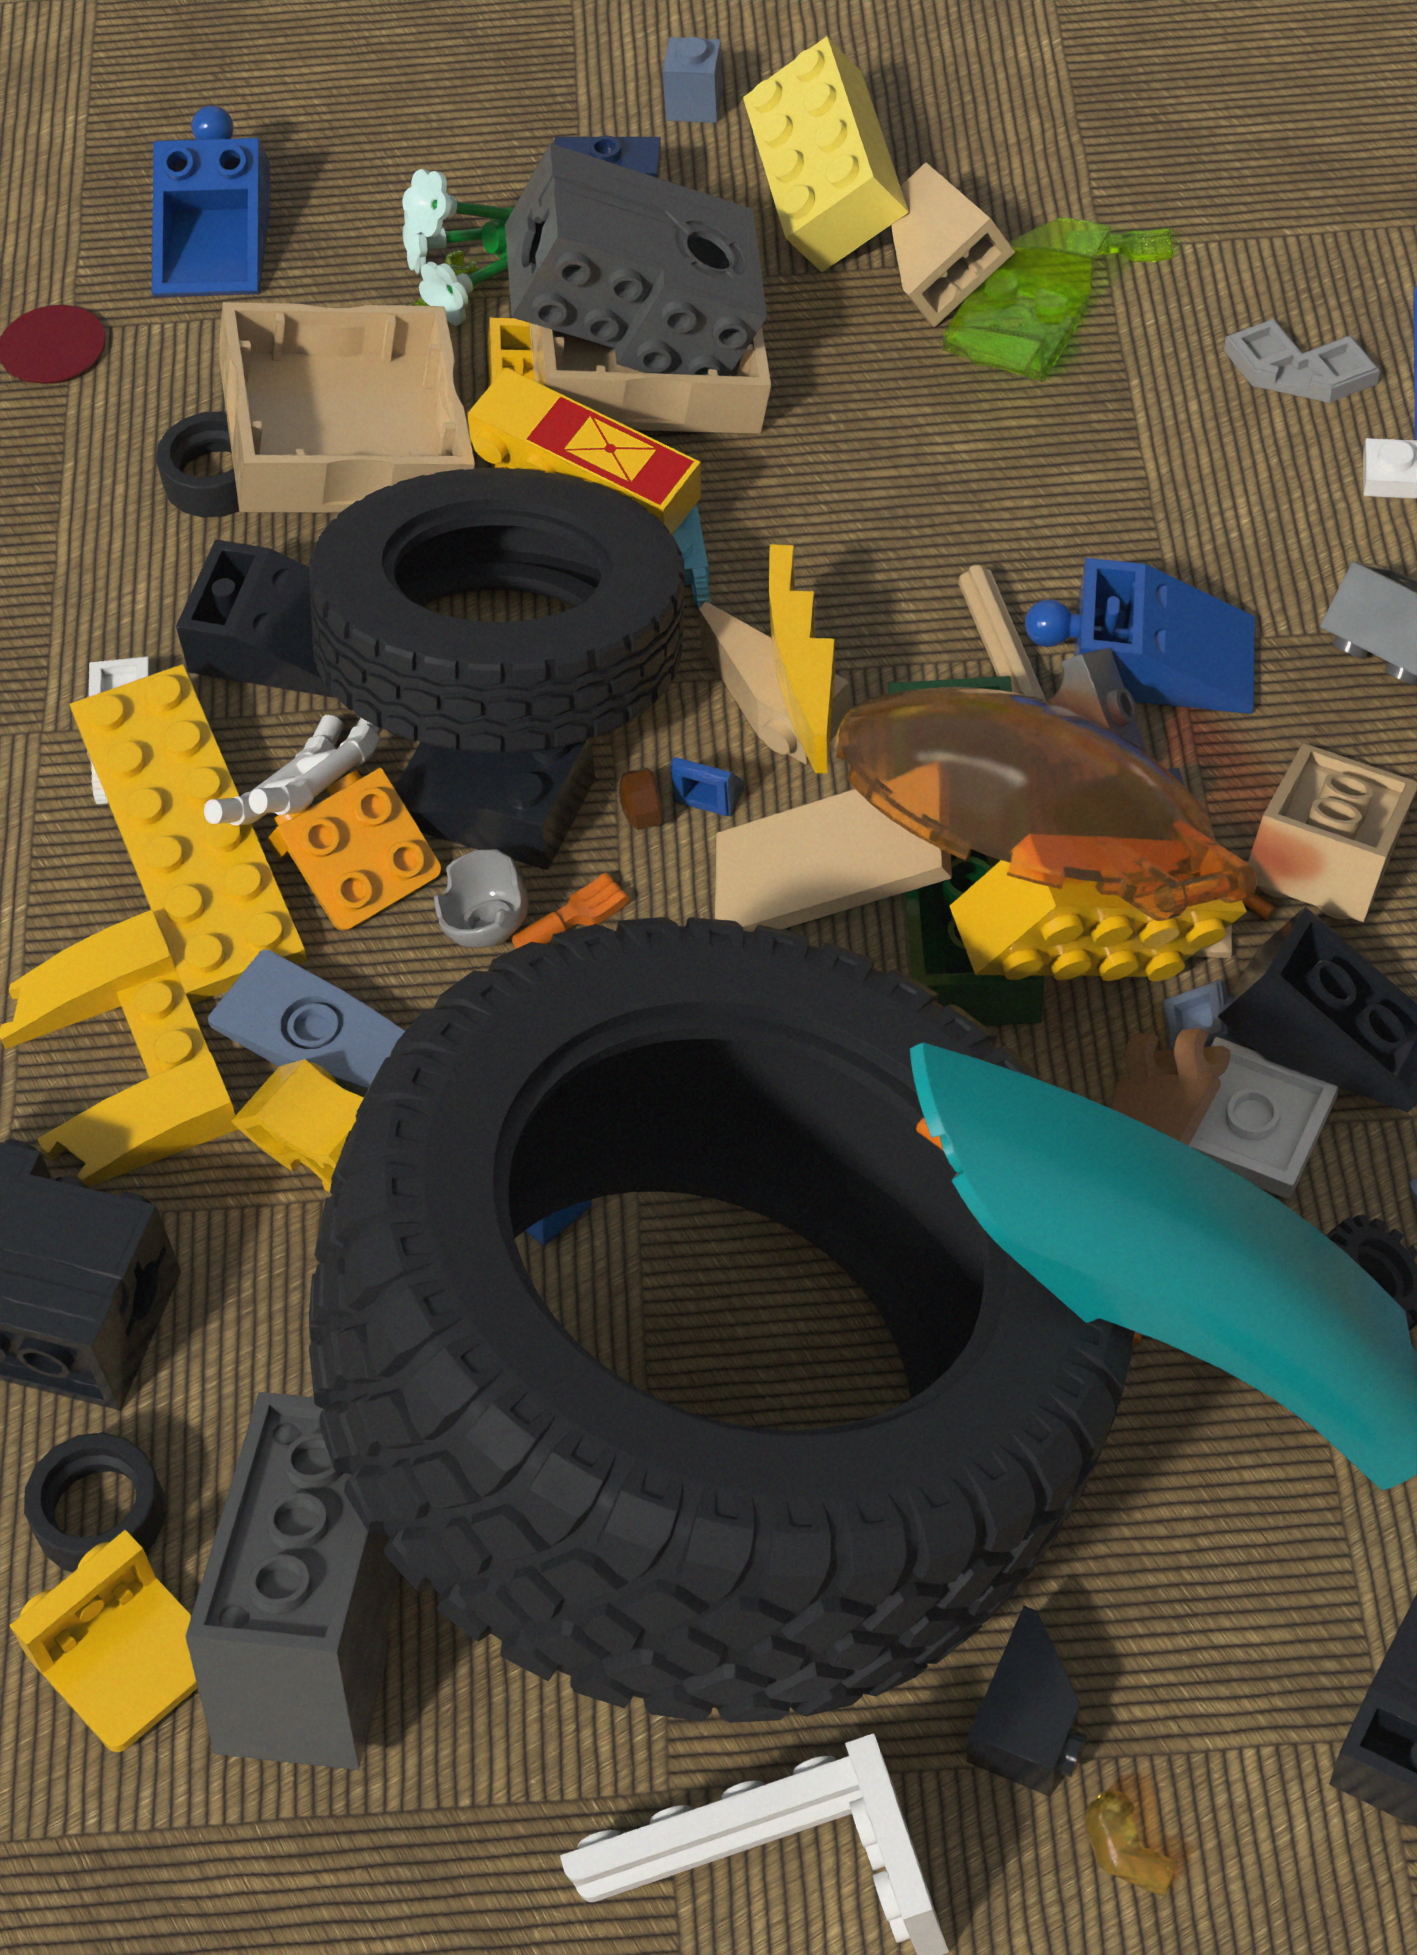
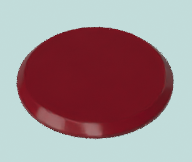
[0,305,106,383]

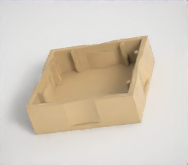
[218,302,475,513]
[529,323,771,434]

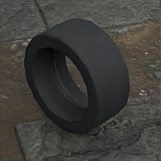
[156,411,239,518]
[24,1432,165,1572]

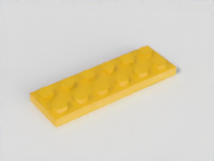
[69,664,307,1005]

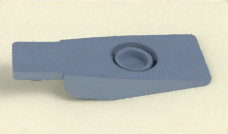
[208,949,405,1097]

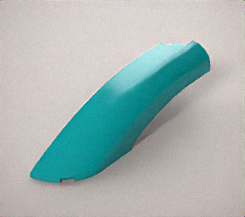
[910,1042,1417,1491]

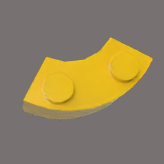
[231,1059,364,1192]

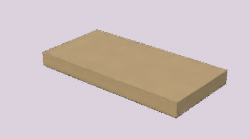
[715,762,952,932]

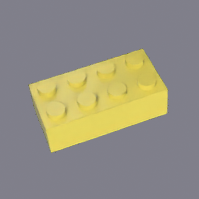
[743,36,909,272]

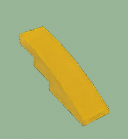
[769,544,835,774]

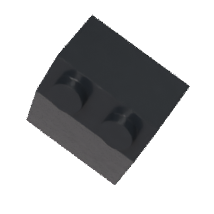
[394,738,596,870]
[1217,906,1417,1112]

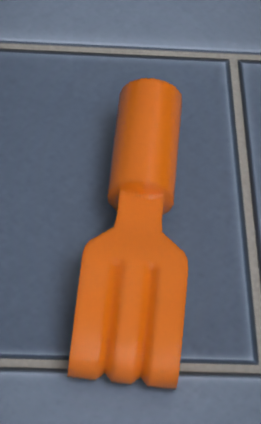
[511,873,630,949]

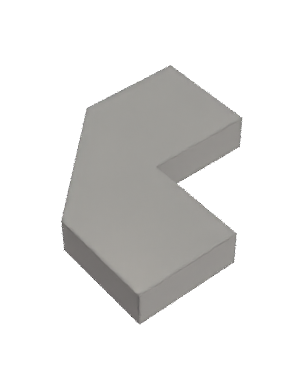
[1224,319,1380,403]

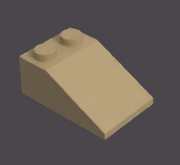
[1242,743,1417,922]

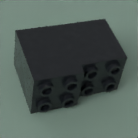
[0,1139,181,1411]

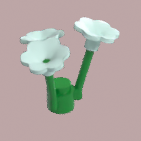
[403,169,515,326]

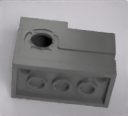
[505,143,767,376]
[185,1392,401,1770]

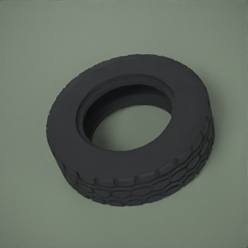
[309,467,685,753]

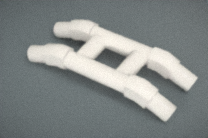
[204,715,382,825]

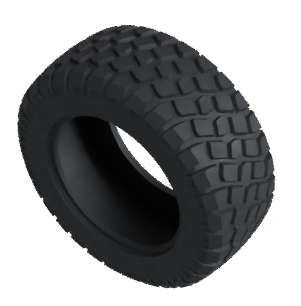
[309,917,1135,1723]

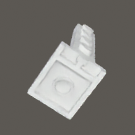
[560,1733,949,1955]

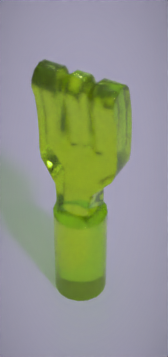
[1065,228,1173,262]

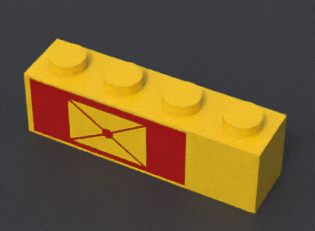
[468,367,701,535]

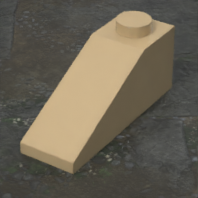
[699,602,850,765]

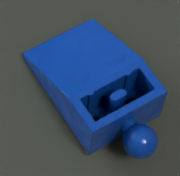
[152,105,270,297]
[1025,558,1255,714]

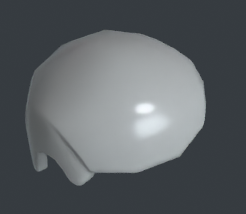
[434,849,529,948]

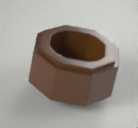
[619,767,664,830]

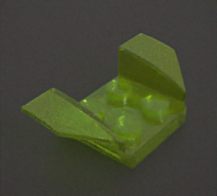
[943,217,1111,382]

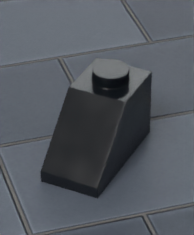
[967,1605,1087,1797]

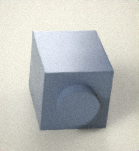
[663,37,723,123]

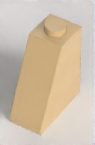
[891,162,1015,327]

